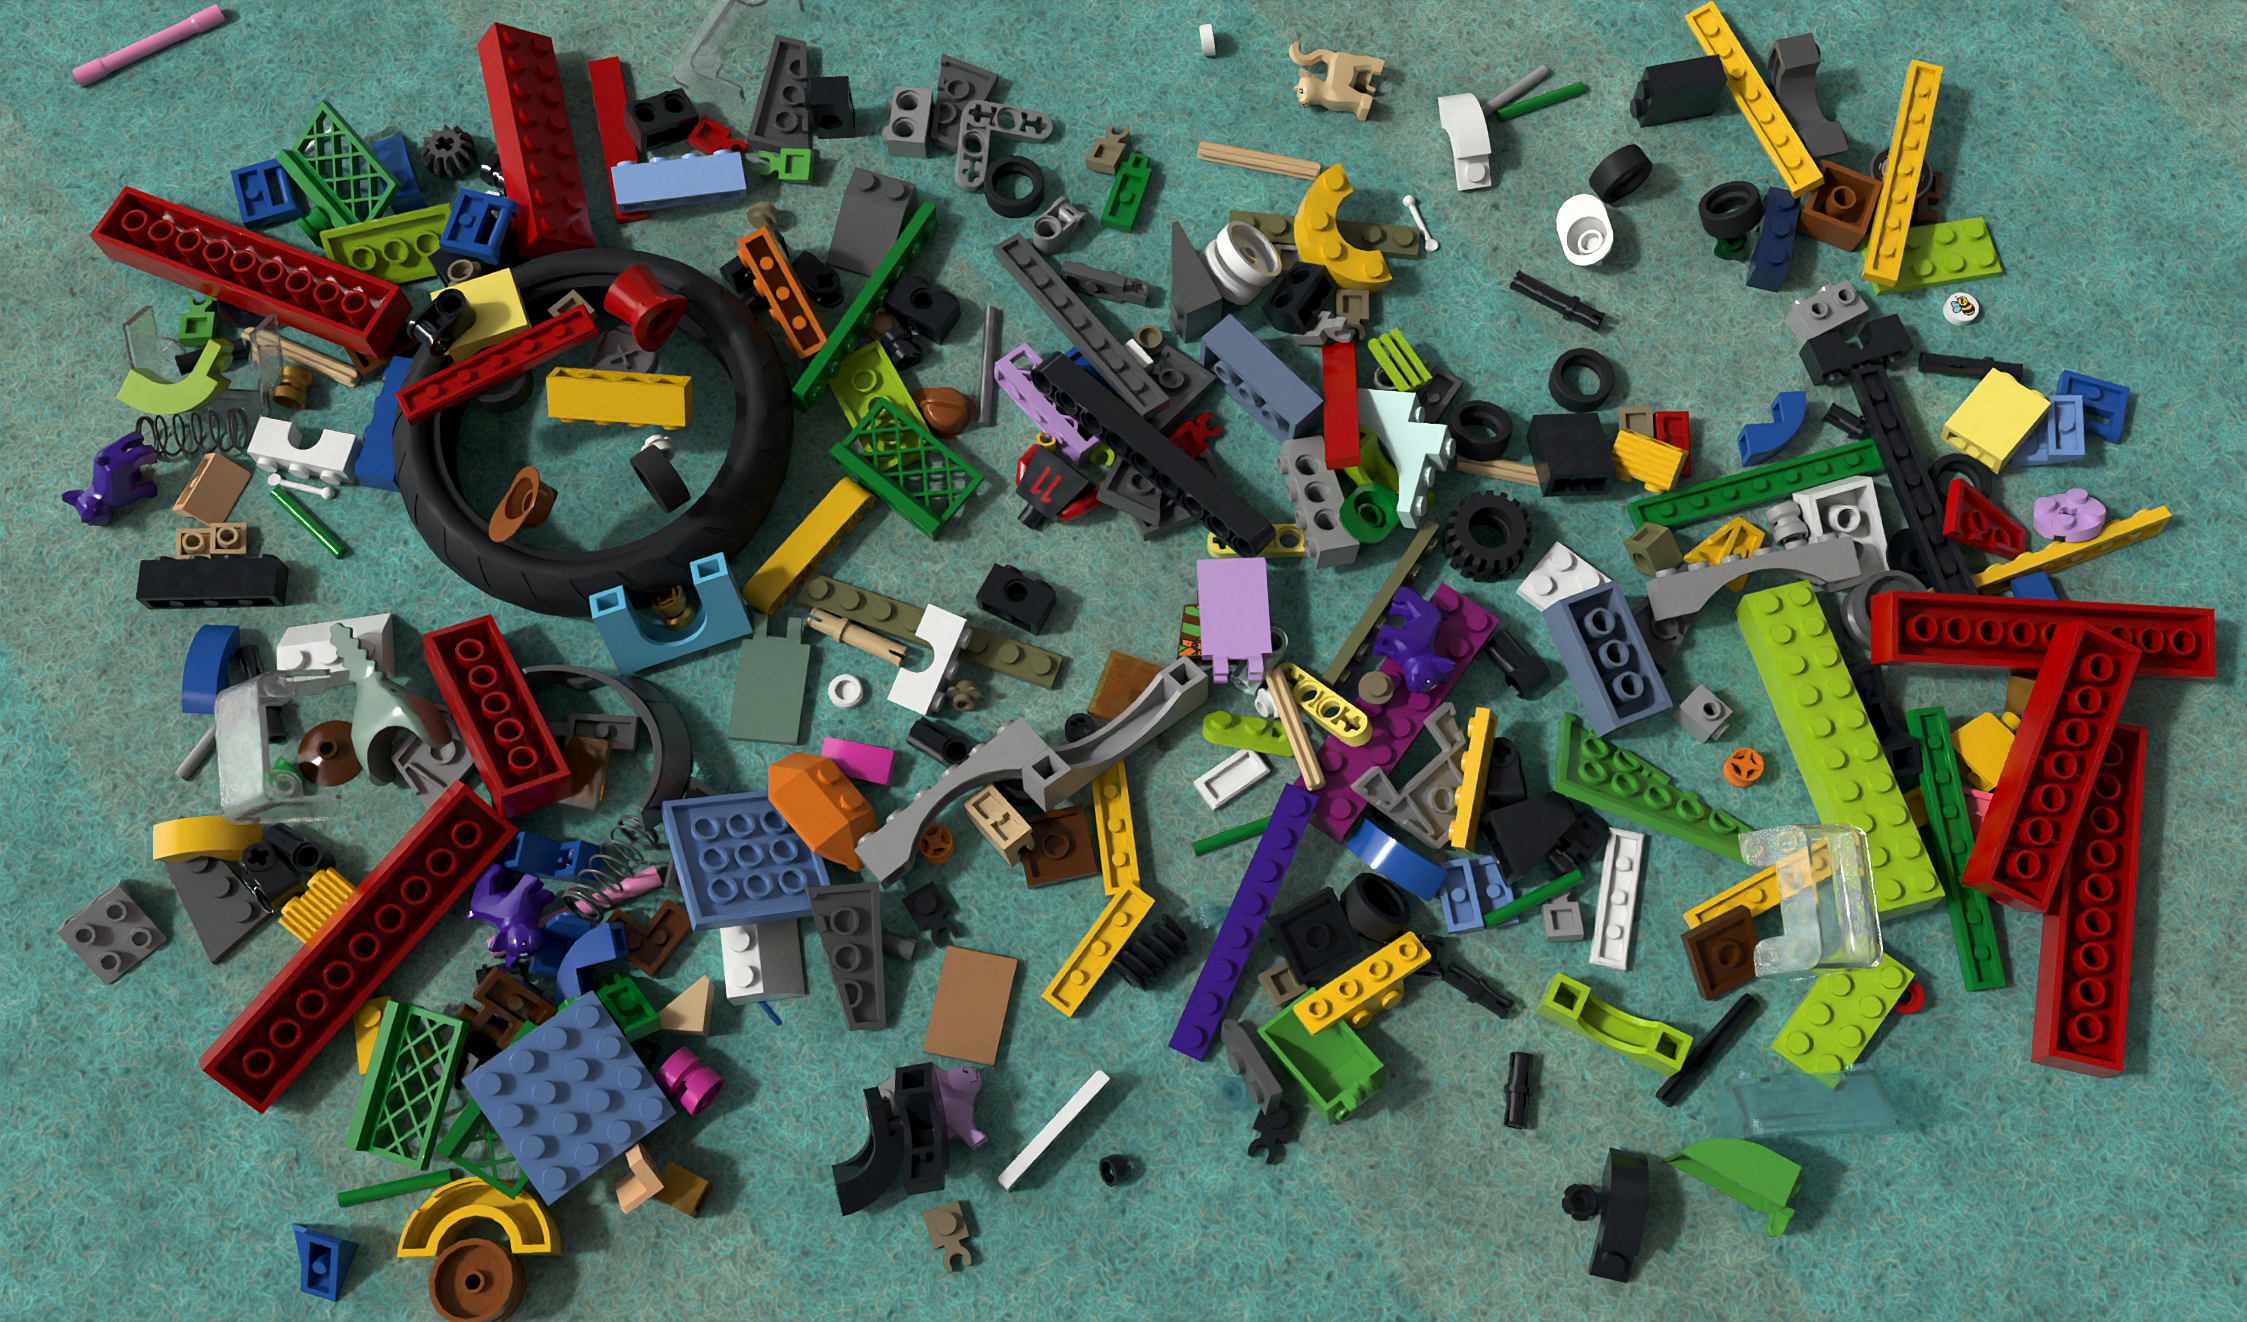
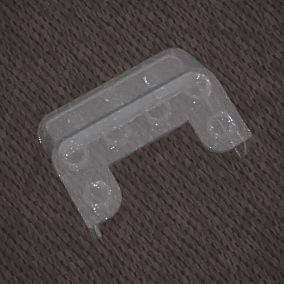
[1738,824,1883,981]

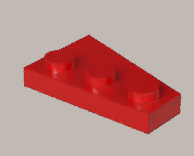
[1942,477,2026,561]

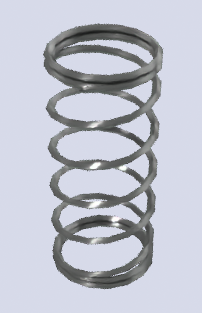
[135,408,251,458]
[562,815,659,924]

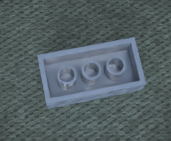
[1199,314,1324,445]
[1541,580,1674,738]

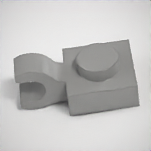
[1292,311,1355,345]

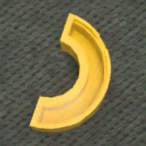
[1294,163,1393,294]
[397,1176,561,1261]

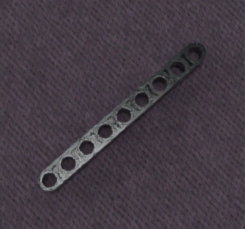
[1030,351,1276,558]

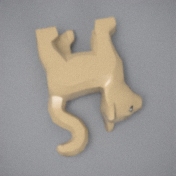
[1289,41,1385,122]

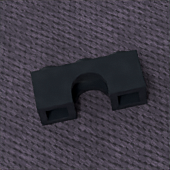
[1799,313,1913,387]

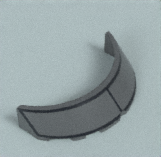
[522,665,694,832]

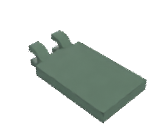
[728,614,812,746]

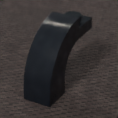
[1846,659,1923,779]

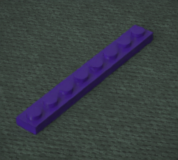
[1168,783,1319,1062]

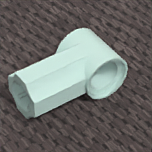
[1230,626,1288,696]

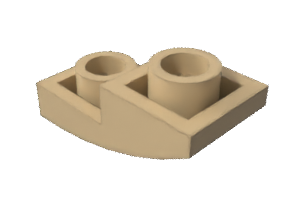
[175,523,247,559]

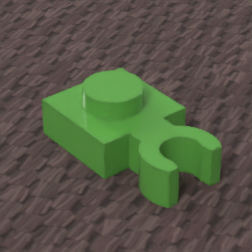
[758,148,815,184]
[178,295,219,347]

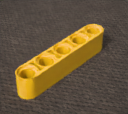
[741,476,875,618]

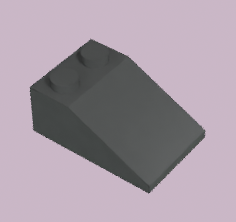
[826,167,918,278]
[1168,221,1222,344]

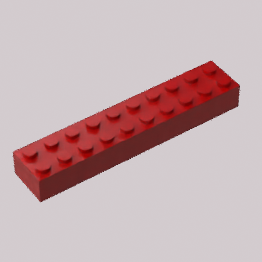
[90,186,413,360]
[1871,591,2216,681]
[2031,722,2147,1079]
[198,779,519,1114]

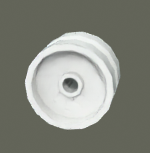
[1199,220,1282,305]

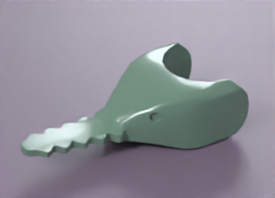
[330,623,452,787]

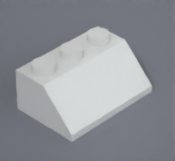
[277,613,395,693]
[720,918,805,1006]

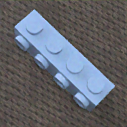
[611,149,746,214]

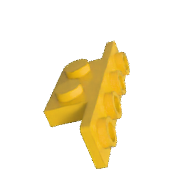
[1293,931,1431,1036]

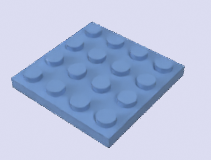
[661,790,830,932]
[461,990,676,1206]

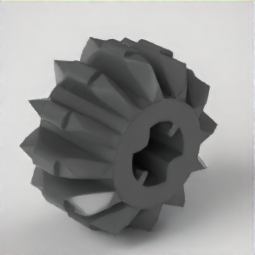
[420,124,478,181]

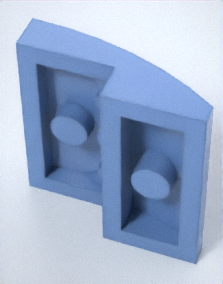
[2009,395,2085,466]
[1438,856,1519,934]

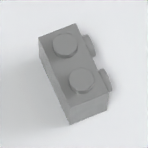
[1785,279,1869,346]

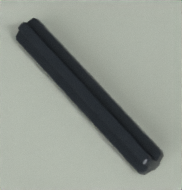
[1656,993,1760,1107]

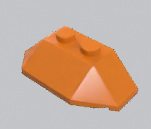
[768,752,878,872]

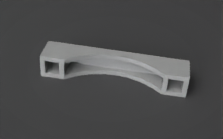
[1645,532,1861,622]
[1021,655,1208,812]
[854,716,1048,890]

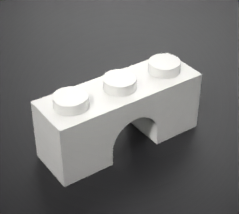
[247,416,363,485]
[887,604,973,717]

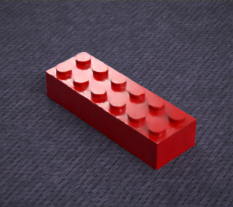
[423,614,571,820]

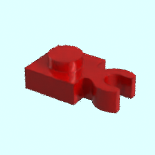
[687,115,748,156]
[1165,412,1221,459]

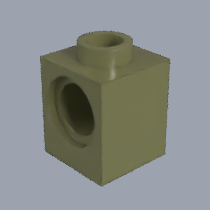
[1623,522,1683,578]

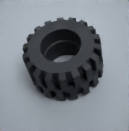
[1442,490,1533,583]

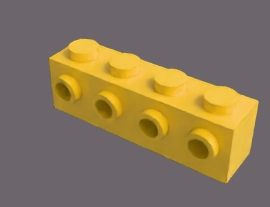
[546,367,693,430]

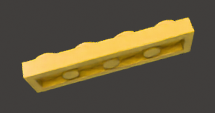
[1448,707,1498,853]
[1091,759,1141,899]
[1041,880,1156,1018]

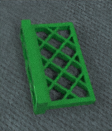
[276,101,403,228]
[829,397,985,541]
[345,1000,470,1171]
[435,1019,538,1200]

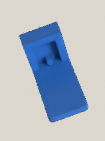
[528,912,592,979]

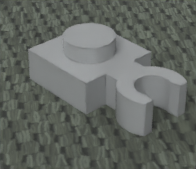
[1541,881,1584,943]

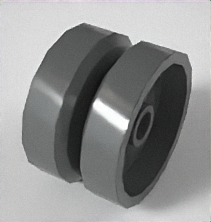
[1840,570,1928,651]

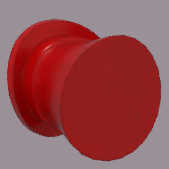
[604,263,689,352]

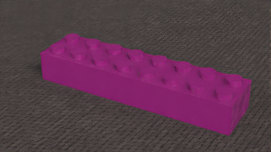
[1293,582,1500,845]

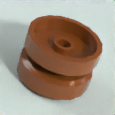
[428,1238,527,1322]

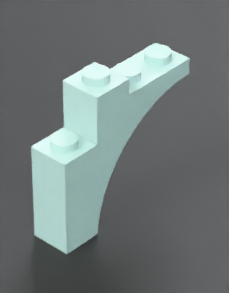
[1358,388,1456,529]

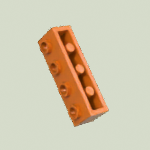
[736,226,830,360]

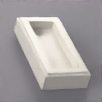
[1193,749,1270,811]

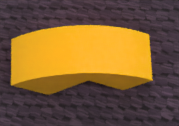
[153,816,263,864]

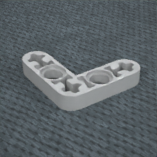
[955,100,1053,192]

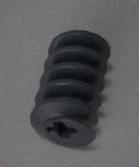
[1111,914,1190,992]

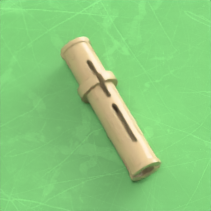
[806,607,908,667]

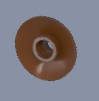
[297,720,362,787]

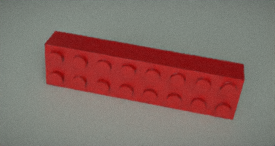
[477,22,596,260]
[1960,620,2143,913]

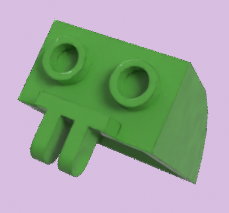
[1257,987,1386,1126]
[1662,1138,1802,1237]

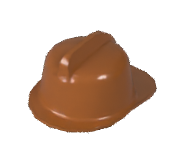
[910,387,976,439]
[489,466,558,543]

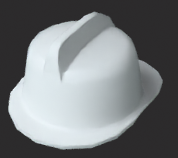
[1556,194,1614,266]

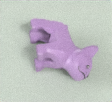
[934,1066,988,1172]

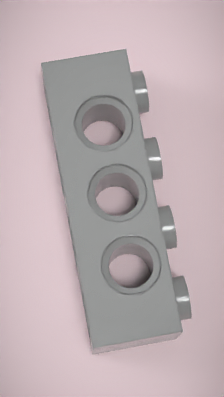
[1276,435,1360,569]

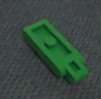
[1101,152,1153,233]
[594,971,662,1043]

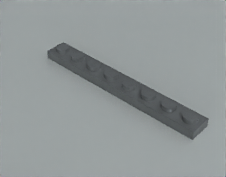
[993,233,1170,421]

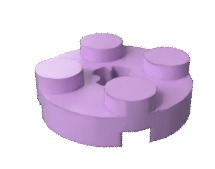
[2033,488,2106,542]

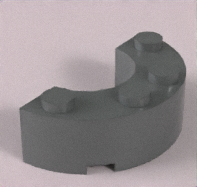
[1765,33,1848,160]

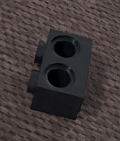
[624,87,699,154]
[1262,261,1338,336]

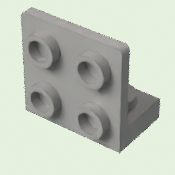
[56,878,167,985]

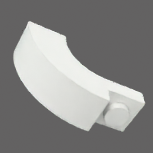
[1438,93,1491,191]

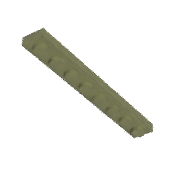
[797,571,1063,691]

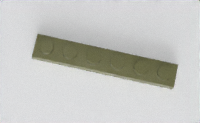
[1229,210,1420,260]
[1320,518,1440,691]

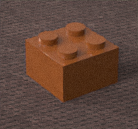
[1795,159,1883,252]

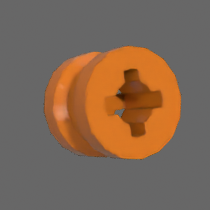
[1723,748,1764,788]
[918,824,954,865]

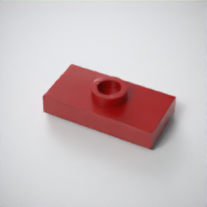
[1653,411,1691,478]

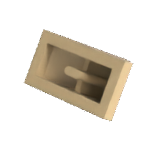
[656,975,715,1037]

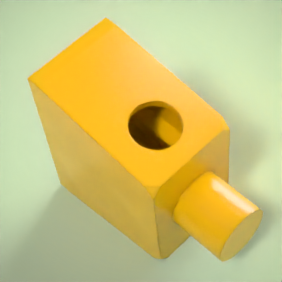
[1950,711,2021,792]

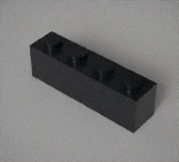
[136,554,289,610]

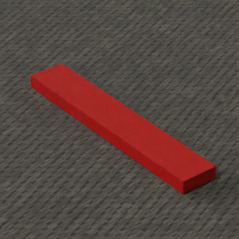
[588,56,649,225]
[394,303,600,426]
[1322,340,1361,470]

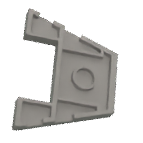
[1350,702,1486,849]
[391,703,476,811]

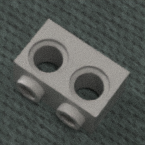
[883,86,935,159]

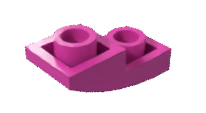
[820,737,897,786]

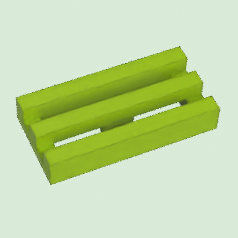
[1368,328,1433,393]

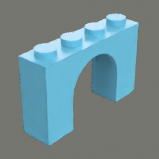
[589,552,753,675]

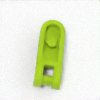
[1202,711,1294,757]

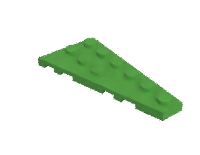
[1554,712,1756,866]

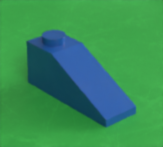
[371,134,428,215]

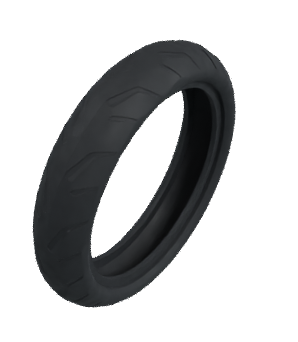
[392,248,794,617]

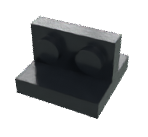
[1266,886,1363,986]

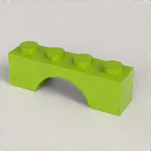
[1535,972,1693,1078]

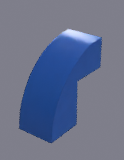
[1737,391,1806,467]
[182,624,241,714]
[1346,817,1449,902]
[500,831,605,883]
[555,922,630,1007]

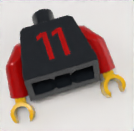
[1016,432,1104,530]

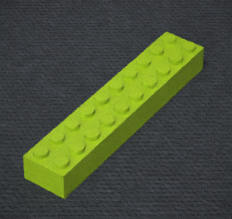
[1734,579,1945,926]

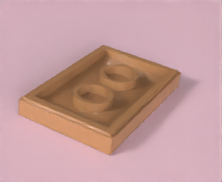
[923,945,1018,1067]

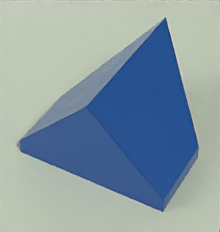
[292,1223,359,1302]

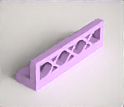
[994,342,1102,469]

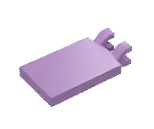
[1197,557,1272,684]

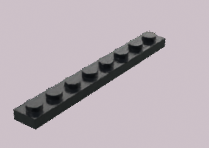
[1847,364,1979,595]

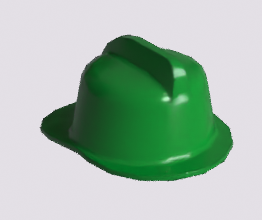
[1339,482,1400,544]

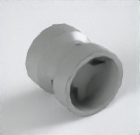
[1765,502,1809,546]

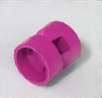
[654,1047,725,1117]

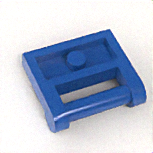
[230,158,304,230]
[439,188,520,265]
[2056,370,2130,444]

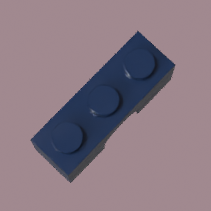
[1746,186,1801,293]

